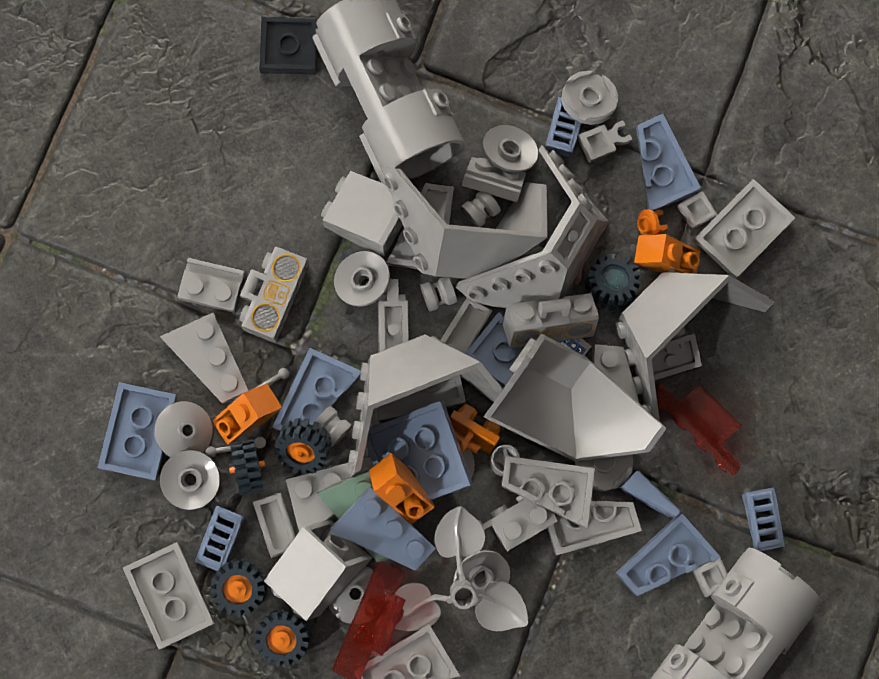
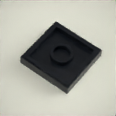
[259,16,318,75]

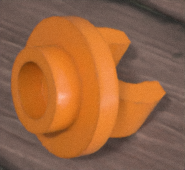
[637,209,668,235]

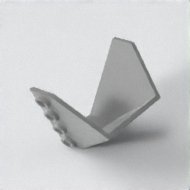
[456,145,609,309]
[381,167,547,279]
[616,271,775,421]
[484,334,667,462]
[348,335,502,475]

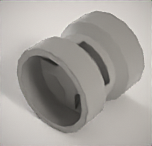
[461,191,501,227]
[420,277,457,312]
[312,406,352,447]
[490,445,520,477]

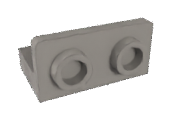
[652,327,702,380]

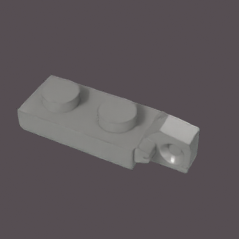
[378,279,409,352]

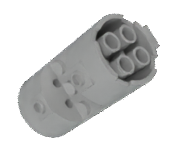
[312,0,465,184]
[650,547,822,679]

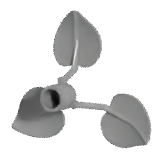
[388,506,528,631]

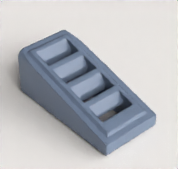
[545,97,581,158]
[619,471,680,518]
[742,487,785,551]
[195,506,245,571]

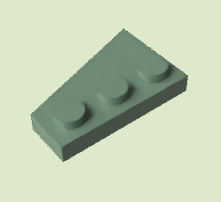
[316,470,389,564]

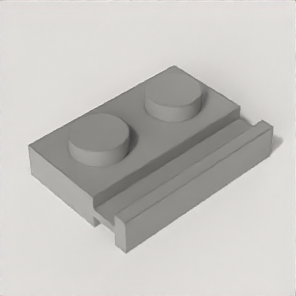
[462,157,526,202]
[177,258,245,313]

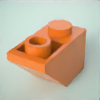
[634,234,700,274]
[212,383,282,445]
[369,453,434,524]

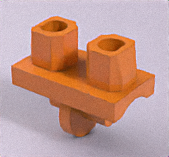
[450,404,501,455]

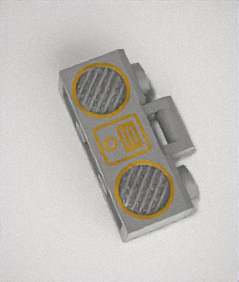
[239,247,309,343]
[503,293,599,348]

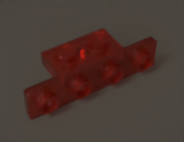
[655,383,742,476]
[332,561,406,679]

